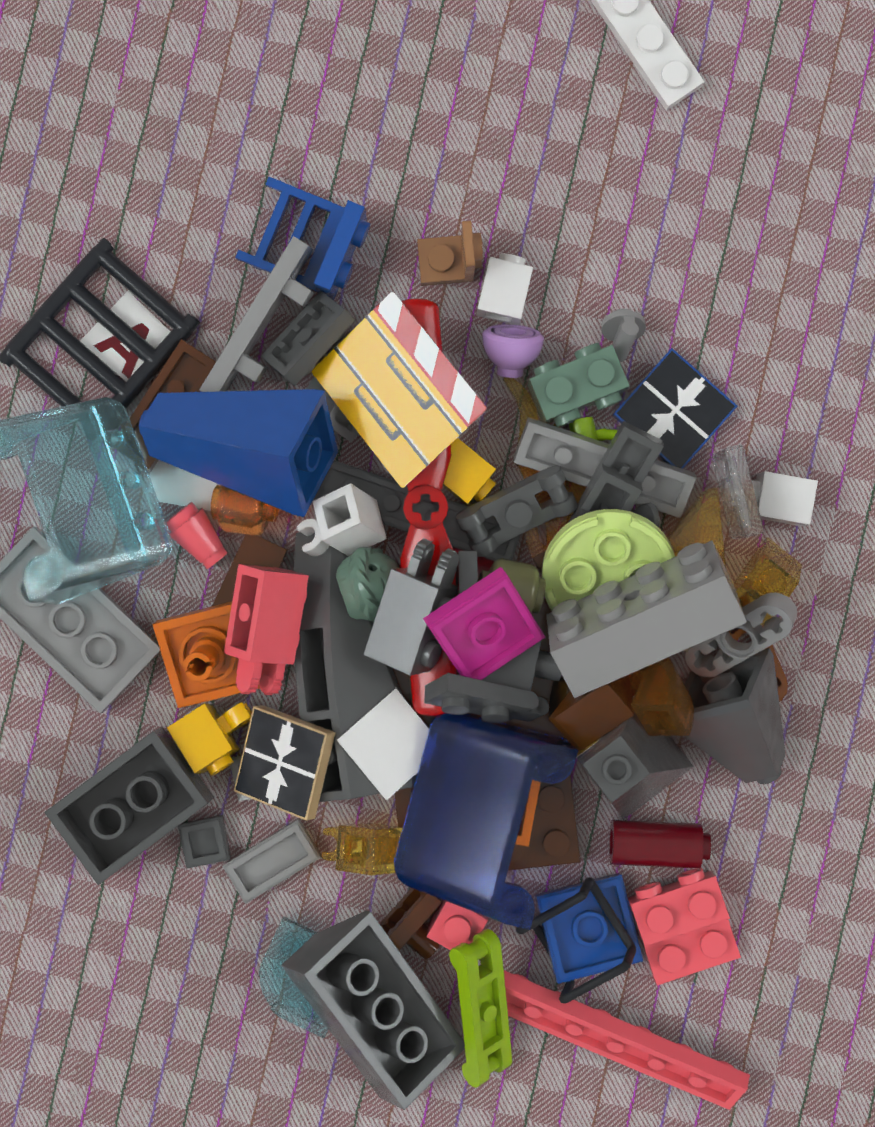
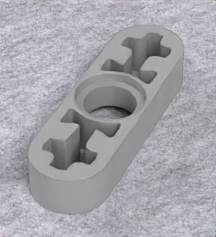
[685,593,797,677]

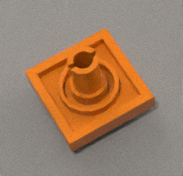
[152,601,260,708]

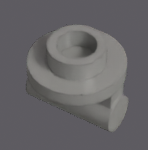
[601,309,646,362]

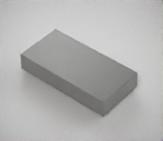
[222,818,322,904]

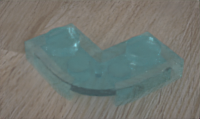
[259,916,329,1038]

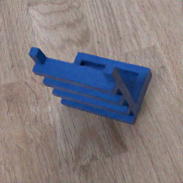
[235,177,371,300]

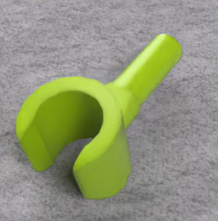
[569,416,618,441]

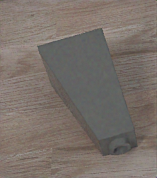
[570,696,694,820]

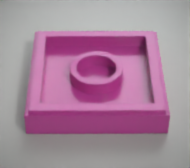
[423,567,545,680]

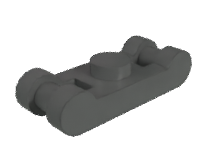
[456,465,578,557]

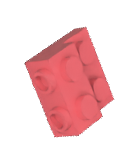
[628,868,741,986]

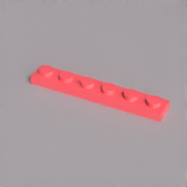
[504,970,750,1110]

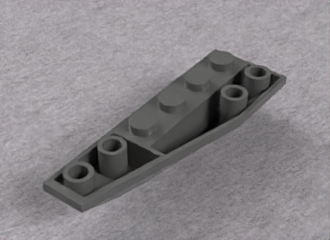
[293,532,417,802]

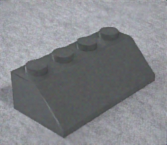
[281,910,465,1110]

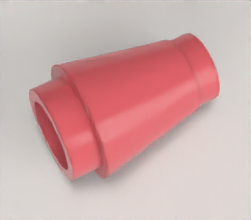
[164,502,228,569]

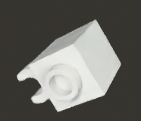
[297,483,387,556]

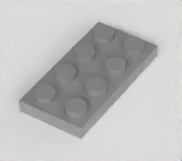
[0,527,161,714]

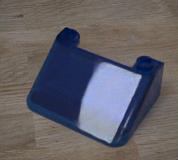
[394,713,578,930]

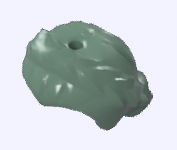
[336,547,400,622]

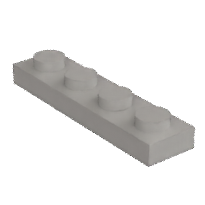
[513,417,697,518]

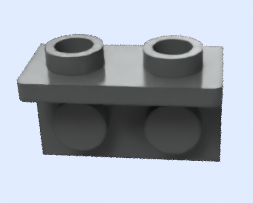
[261,291,355,386]

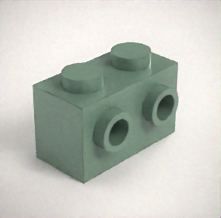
[527,343,630,427]

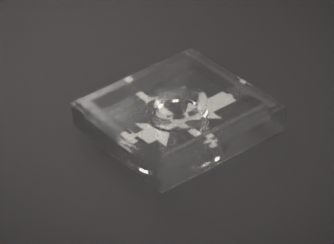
[711,444,764,540]

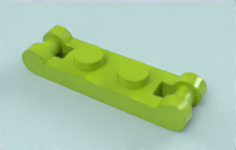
[449,929,512,1088]

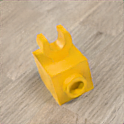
[167,702,252,776]

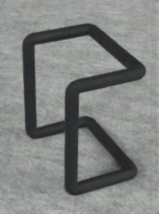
[516,877,636,1003]

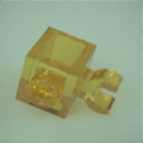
[321,823,406,876]

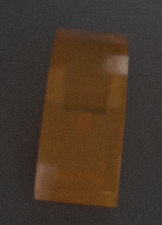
[624,657,694,736]

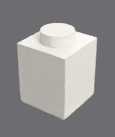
[476,253,533,325]
[752,471,818,526]

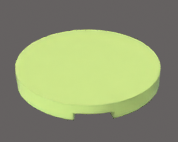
[542,509,675,610]

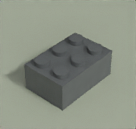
[44,727,214,885]

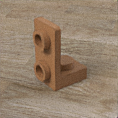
[417,221,483,286]

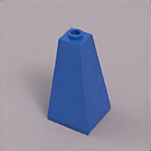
[138,389,338,517]

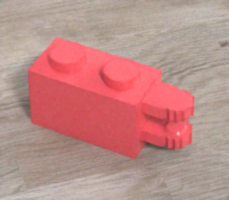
[224,564,309,695]

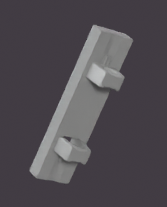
[199,236,314,392]

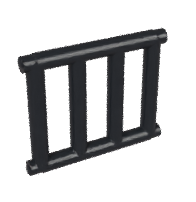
[0,238,200,443]

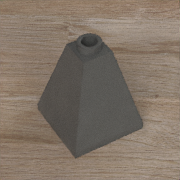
[667,648,786,784]

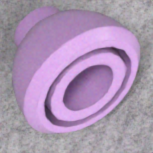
[482,324,544,378]

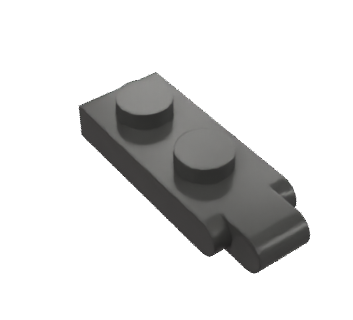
[424,673,549,723]

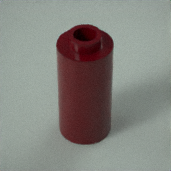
[609,820,711,869]

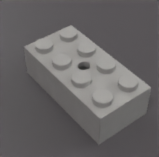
[546,540,747,698]

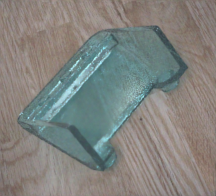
[0,397,172,605]

